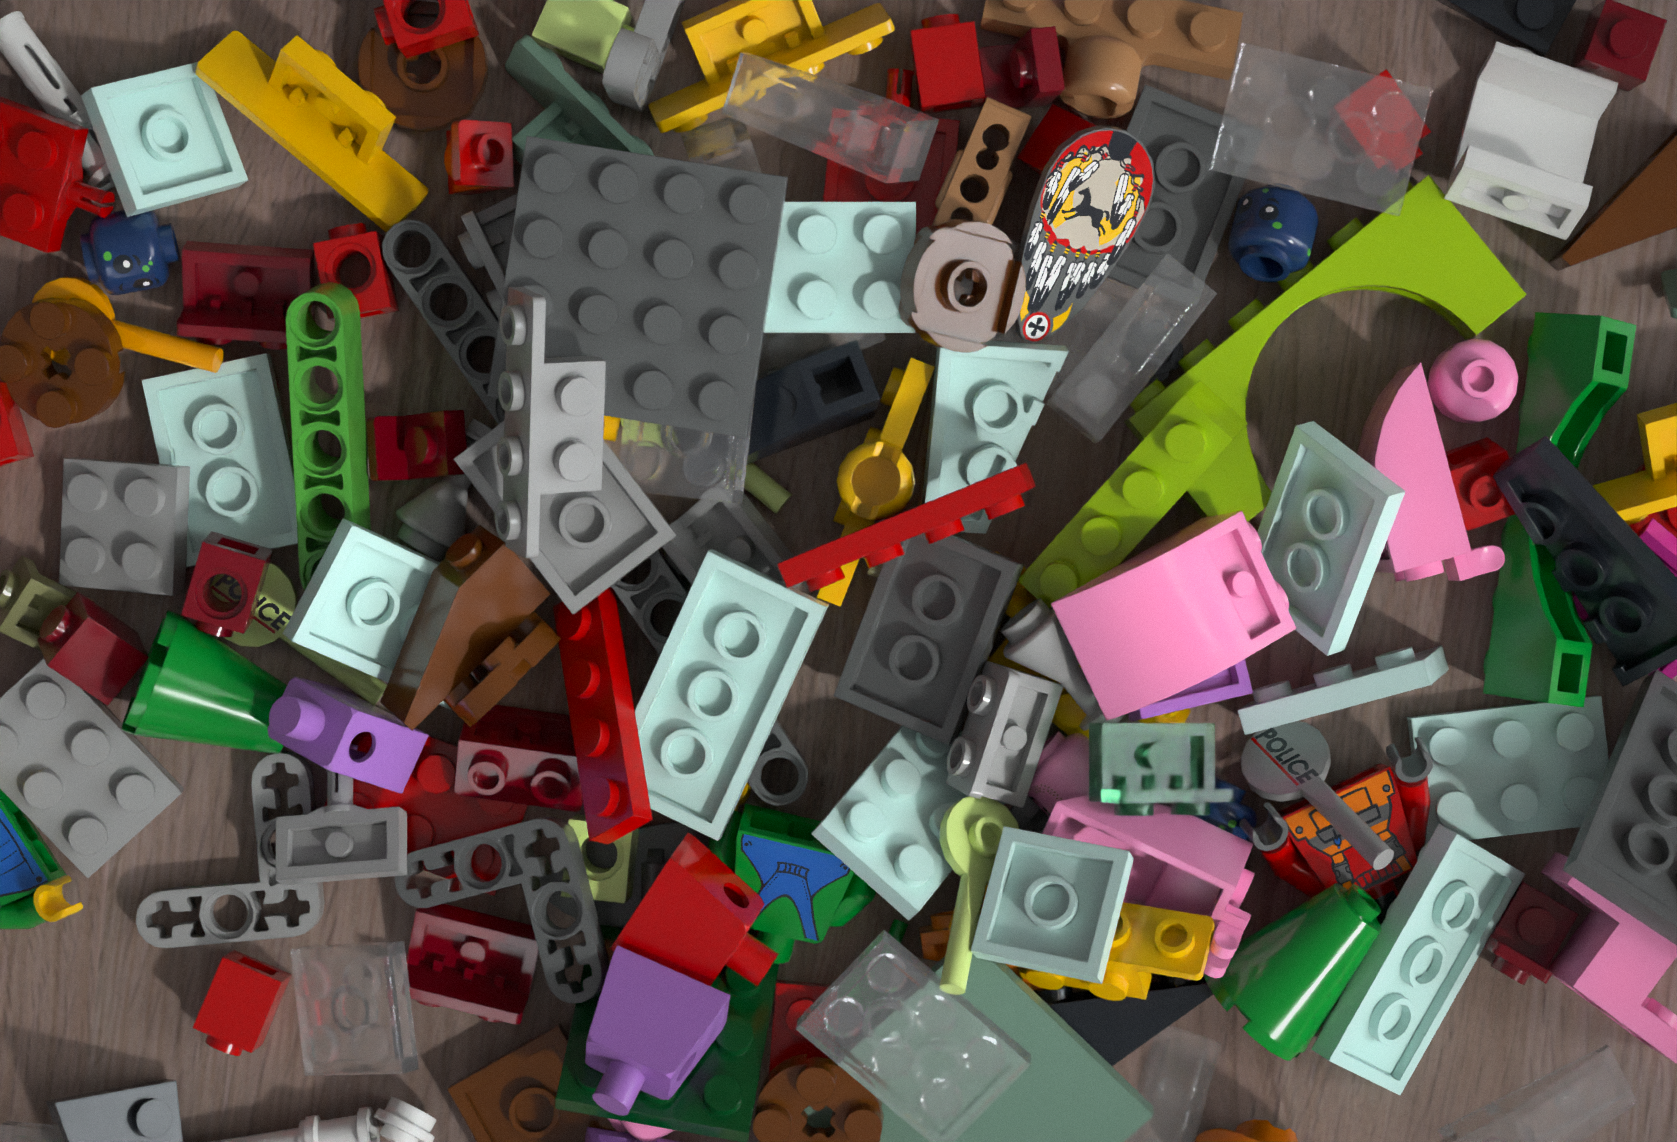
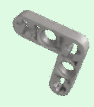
[602,0,686,112]
[136,751,325,948]

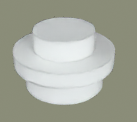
[374,1097,437,1142]

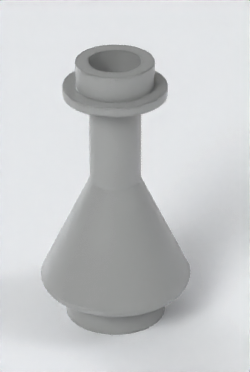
[396,418,492,561]
[1001,598,1125,736]

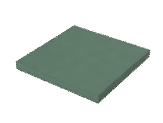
[804,954,1154,1142]

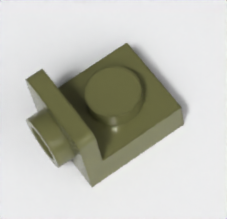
[0,555,95,651]

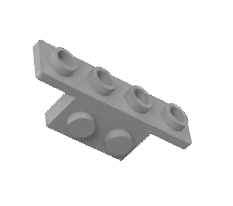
[495,287,606,558]

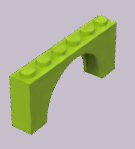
[1124,175,1527,522]

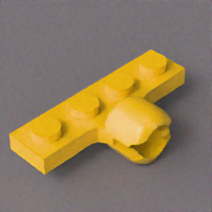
[817,358,935,607]

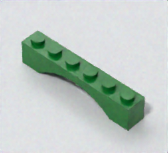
[1483,312,1636,707]

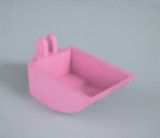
[1357,362,1505,582]
[1051,511,1296,721]
[1042,795,1255,981]

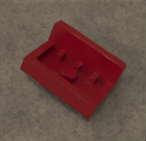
[176,241,315,350]
[396,904,540,1025]

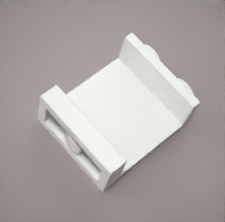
[1444,41,1618,240]

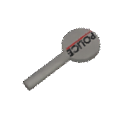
[1241,721,1394,870]

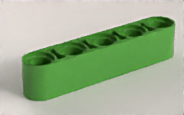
[286,282,371,590]

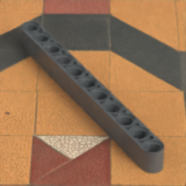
[382,220,809,805]

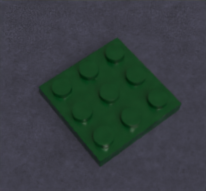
[555,925,779,1142]

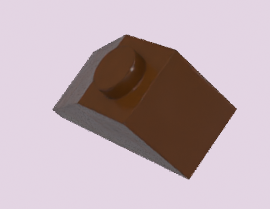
[1549,128,1677,271]
[380,525,551,731]

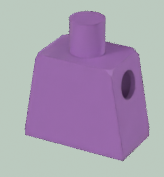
[267,676,429,793]
[585,945,730,1116]

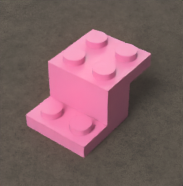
[1541,852,1677,1064]

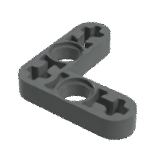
[395,817,610,1003]

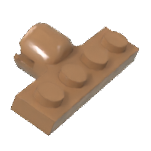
[980,0,1243,119]

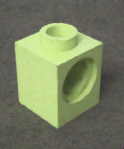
[532,0,635,74]
[561,814,639,903]

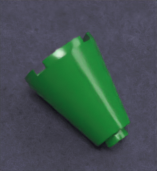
[121,610,287,754]
[1204,883,1382,1061]

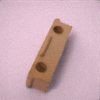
[932,97,1032,282]

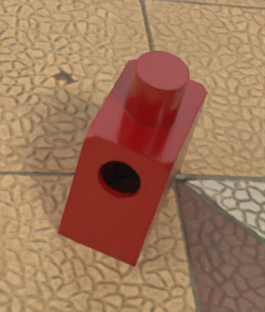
[610,833,779,986]

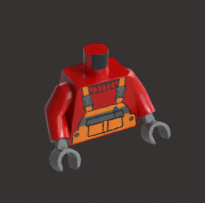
[1239,737,1433,924]

